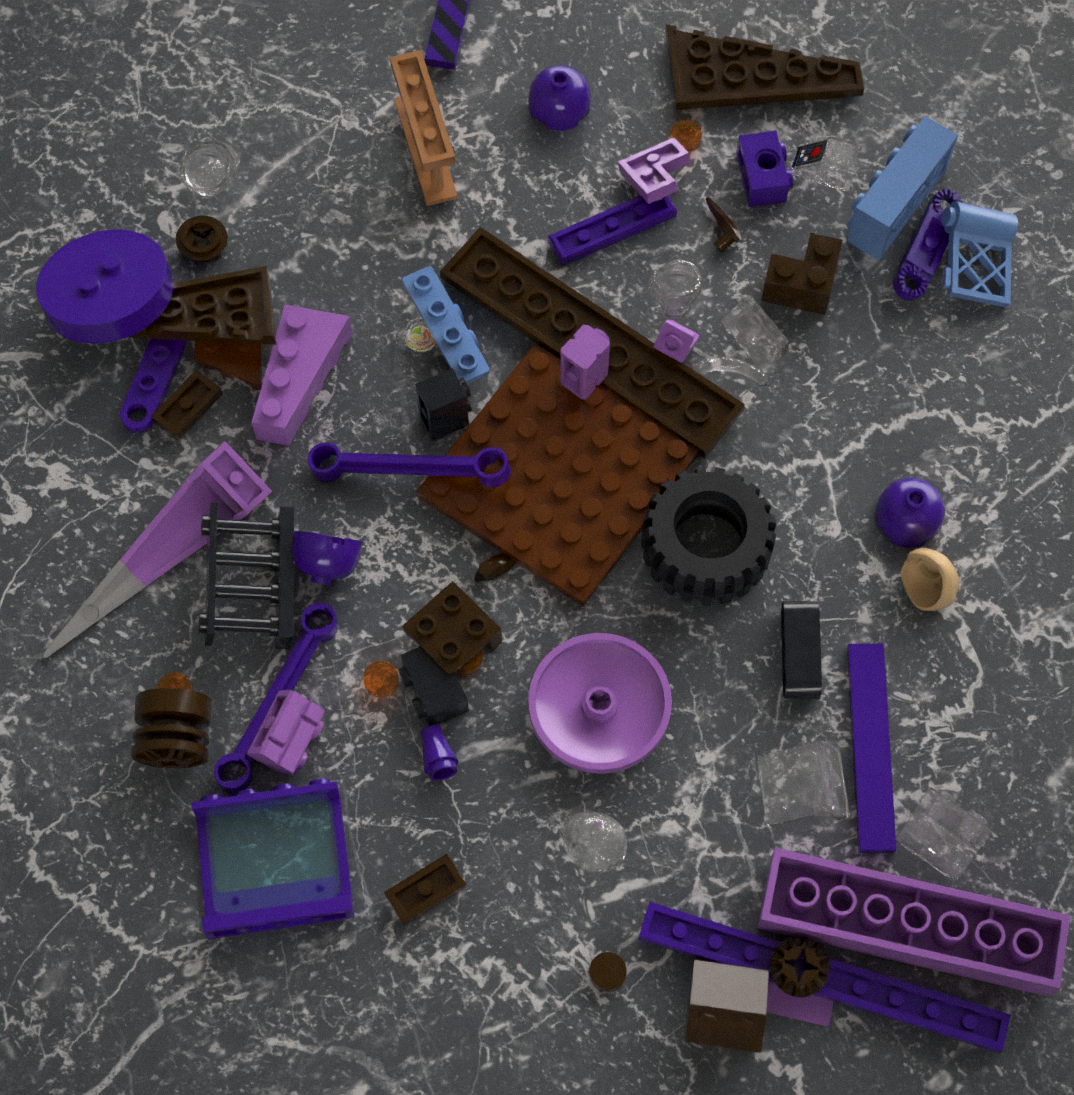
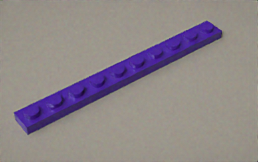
[638,902,1011,1054]

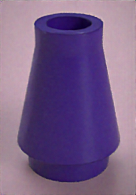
[420,725,459,781]

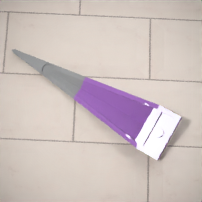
[42,441,272,658]

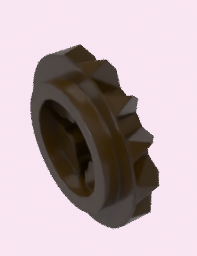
[176,216,228,264]
[770,936,830,998]

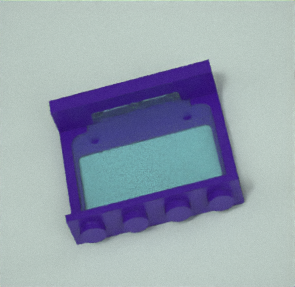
[191,779,355,940]

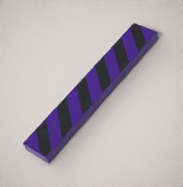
[424,0,471,70]

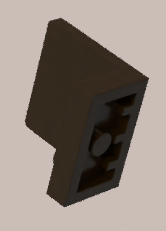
[403,581,502,676]

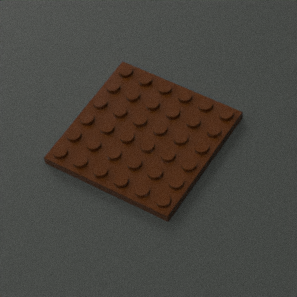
[416,343,699,607]

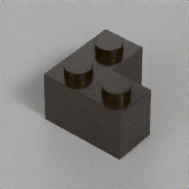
[761,233,843,315]

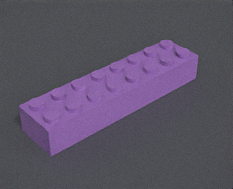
[757,848,1070,997]

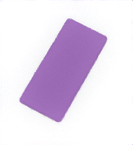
[766,982,834,1027]

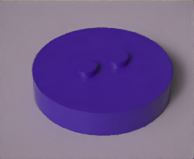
[36,229,173,344]

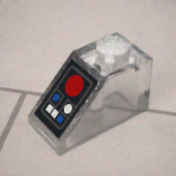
[789,136,863,192]

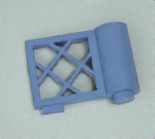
[941,201,1018,307]

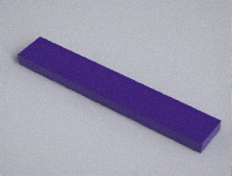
[847,644,897,853]

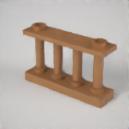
[390,50,458,206]

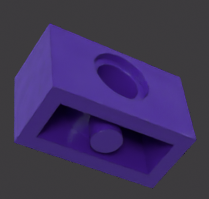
[736,130,793,207]

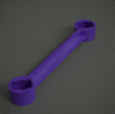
[307,442,511,487]
[214,603,338,794]

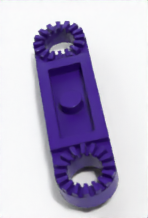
[893,189,963,301]
[120,339,188,434]

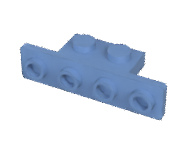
[402,266,490,384]

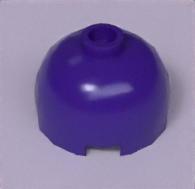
[528,65,591,131]
[874,477,945,548]
[292,530,363,586]

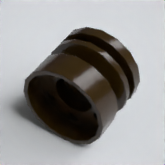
[131,688,212,768]

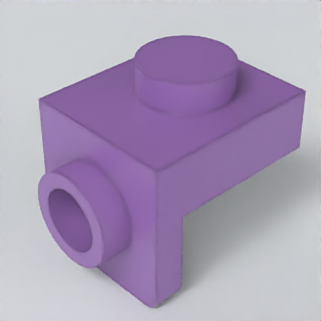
[653,320,700,363]

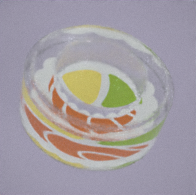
[404,318,436,352]

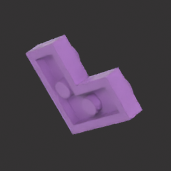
[618,138,690,204]

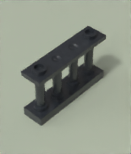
[198,503,294,649]

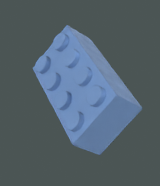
[847,116,958,261]

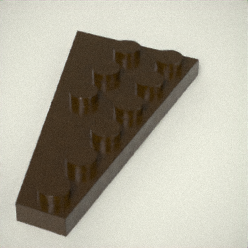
[665,24,865,110]
[128,266,277,345]

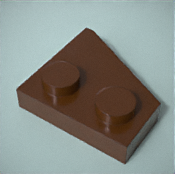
[194,341,263,390]

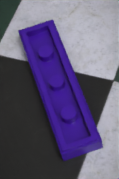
[548,195,677,267]

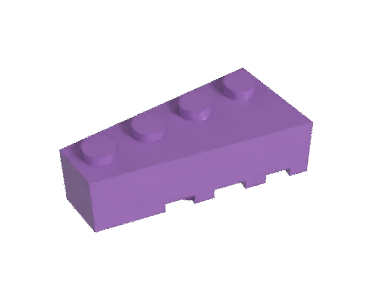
[251,305,353,446]

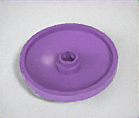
[528,633,672,774]

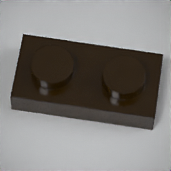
[151,370,223,441]
[384,854,467,926]

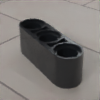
[781,601,822,699]

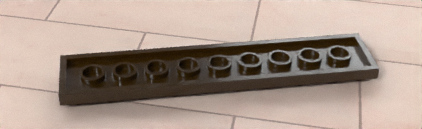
[440,227,745,458]

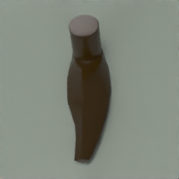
[705,197,741,253]
[474,552,516,581]

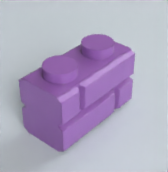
[560,325,610,399]
[247,690,325,774]

